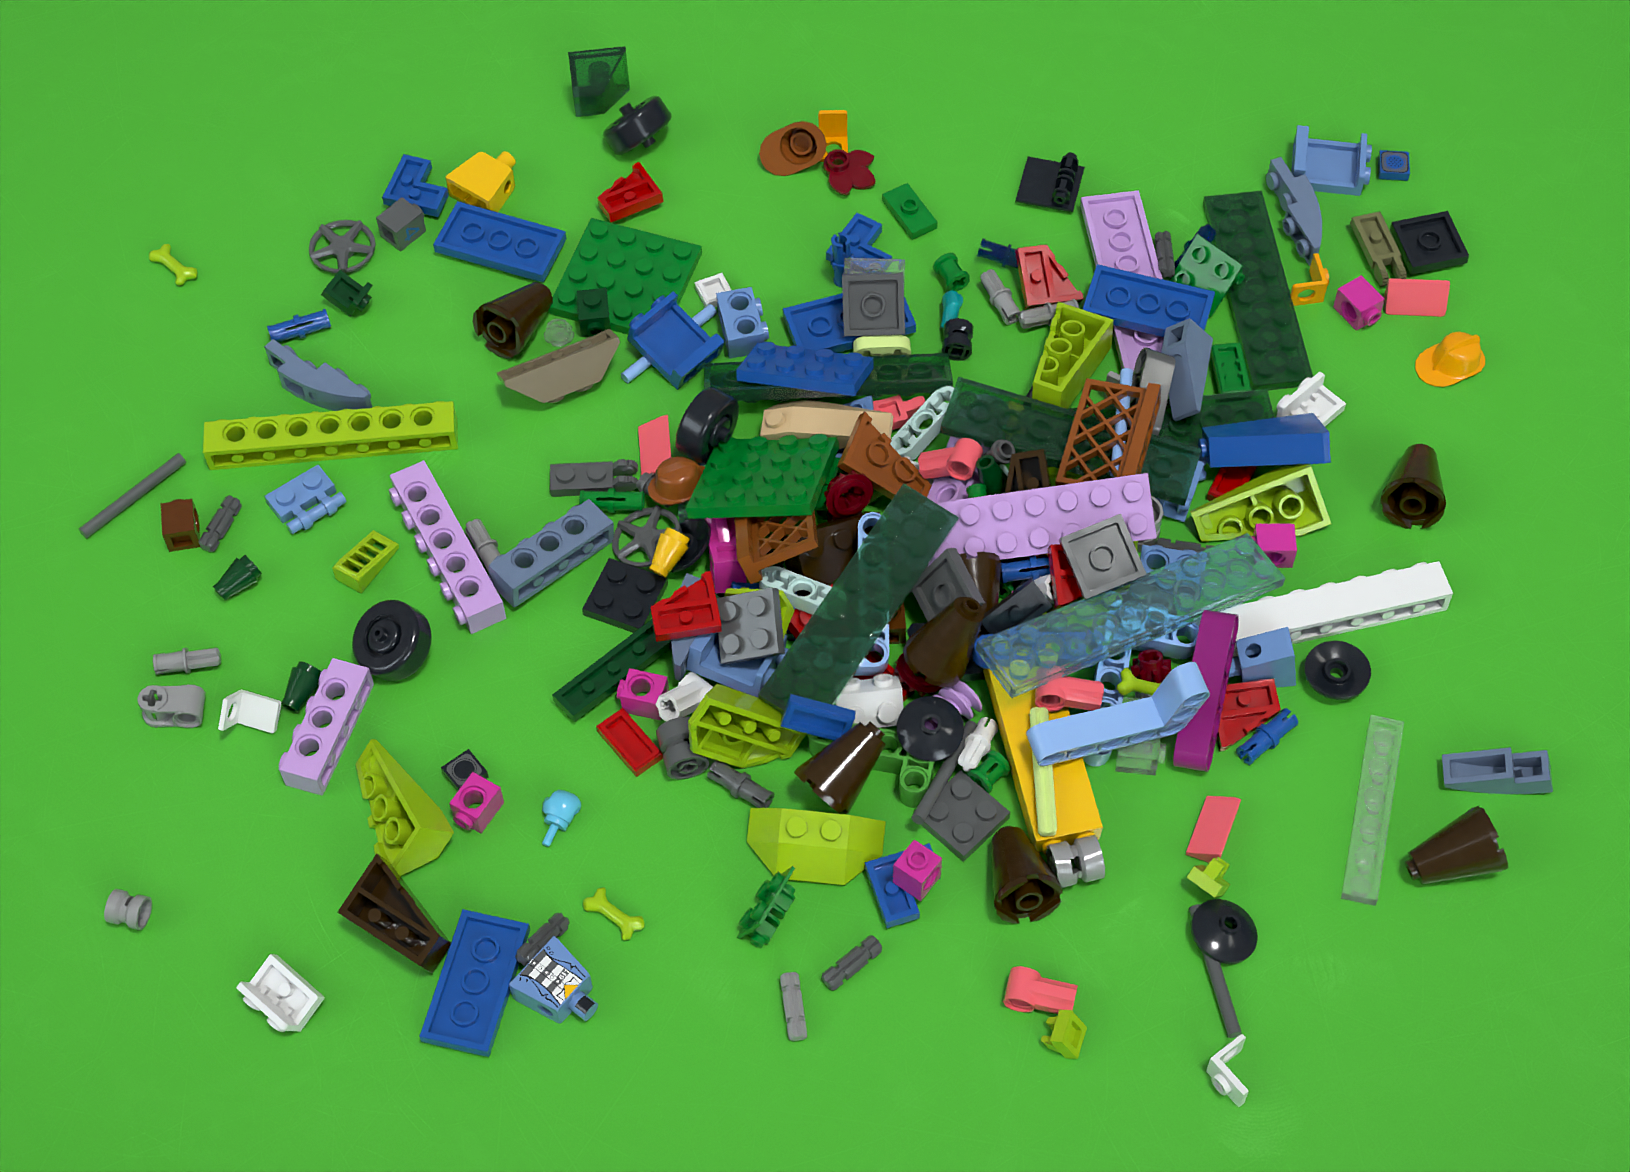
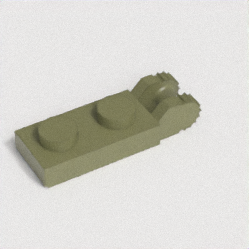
[1350,211,1407,287]

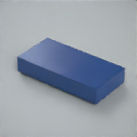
[781,694,856,740]

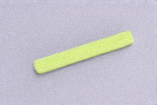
[1029,707,1057,837]

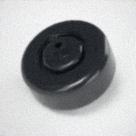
[603,96,672,155]
[676,387,739,464]
[352,600,432,681]

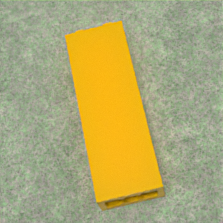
[983,645,1103,854]

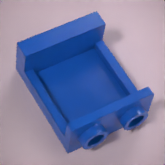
[627,291,725,390]

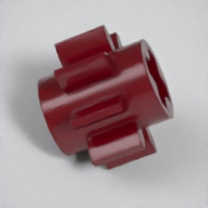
[1131,649,1172,683]

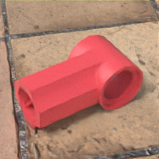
[918,438,983,481]
[1035,667,1104,712]
[1003,966,1078,1014]

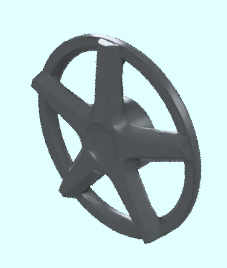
[309,220,376,274]
[612,505,681,567]

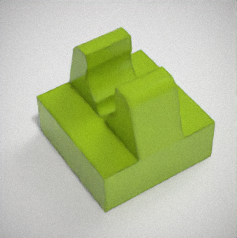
[1187,857,1231,898]
[1041,1009,1087,1059]

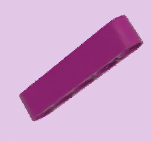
[1173,610,1239,772]

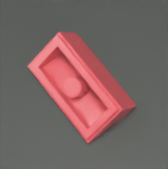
[1384,278,1450,317]
[638,415,671,475]
[1185,796,1241,863]

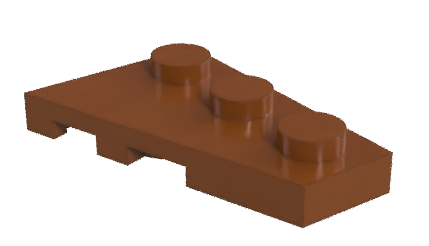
[837,411,932,508]

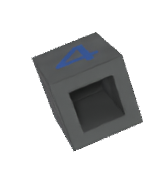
[376,197,426,252]

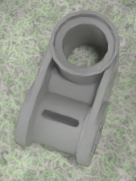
[137,684,205,728]

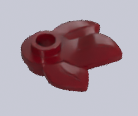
[824,149,876,195]

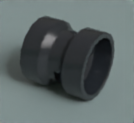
[942,318,974,361]

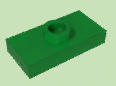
[882,183,938,240]
[1210,342,1252,400]

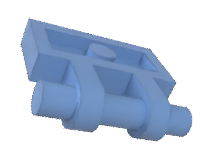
[265,465,347,534]

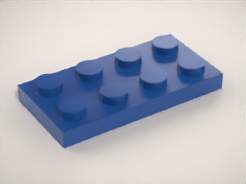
[433,201,567,283]
[1083,264,1215,337]
[783,293,916,353]
[736,342,874,396]
[419,909,530,1057]

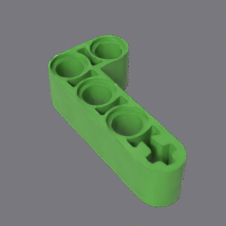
[808,723,936,808]

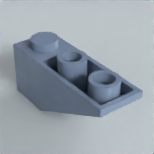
[1161,318,1213,421]

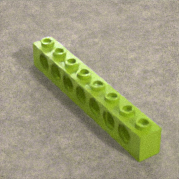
[203,401,458,470]

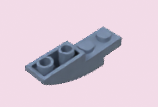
[1266,157,1322,266]
[264,339,372,411]

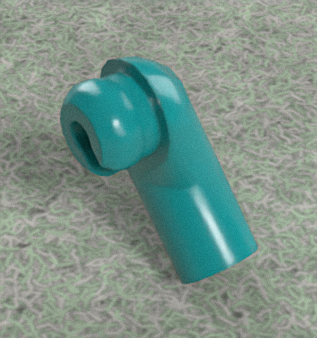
[940,290,963,329]

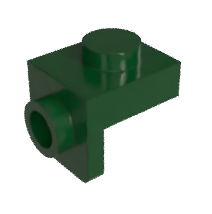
[321,270,373,317]
[577,288,611,337]

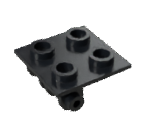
[1016,152,1085,212]

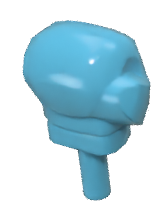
[542,789,581,847]

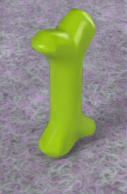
[149,244,198,286]
[1116,667,1161,696]
[583,887,645,941]

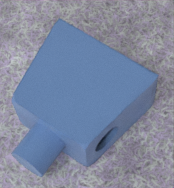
[1229,627,1296,688]

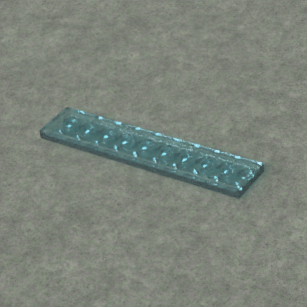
[975,533,1285,698]

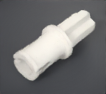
[958,717,999,771]

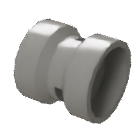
[104,889,152,930]

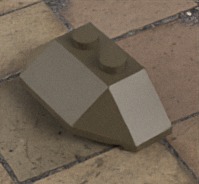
[497,329,620,403]

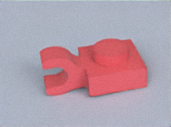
[873,395,925,430]

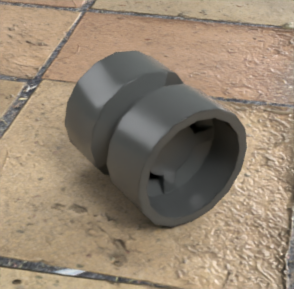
[656,717,709,780]

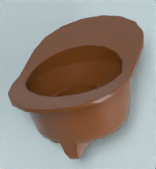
[759,121,827,176]
[648,456,705,505]

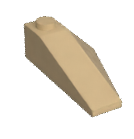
[760,399,893,449]

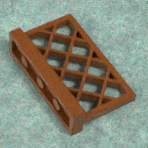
[1055,378,1161,486]
[735,510,818,584]

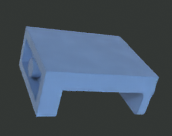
[1291,125,1372,196]
[686,632,790,698]

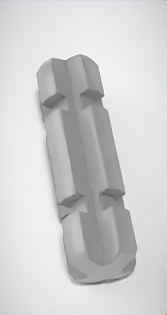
[780,972,807,1041]

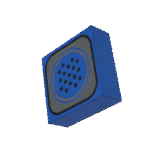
[1378,150,1410,181]

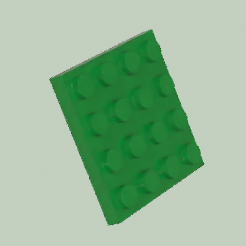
[549,218,702,335]
[686,434,840,519]

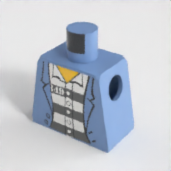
[509,936,598,1023]

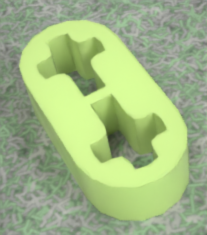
[853,335,911,364]

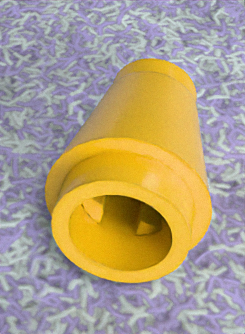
[649,527,690,578]

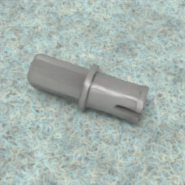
[980,269,1021,325]
[1018,299,1079,329]
[465,519,501,573]
[153,648,221,675]

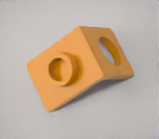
[818,110,848,162]
[1289,253,1329,306]

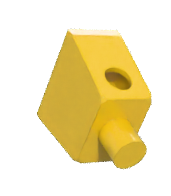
[445,151,516,212]

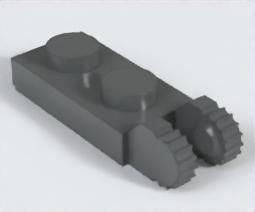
[550,459,638,497]

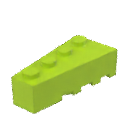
[1031,302,1114,420]

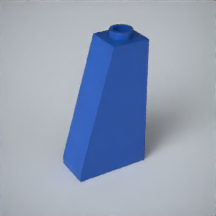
[1198,413,1331,468]

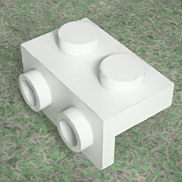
[1276,372,1346,426]
[833,674,904,728]
[236,954,325,1032]

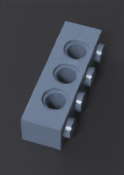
[489,499,614,608]

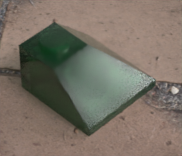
[568,46,630,117]

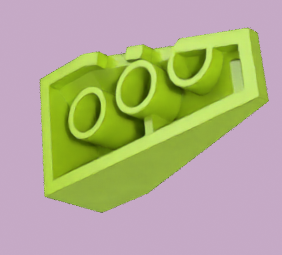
[1190,464,1331,541]
[356,739,454,876]

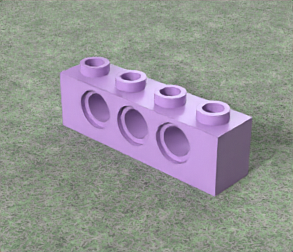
[279,658,374,796]

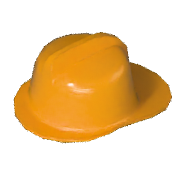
[1415,331,1485,387]

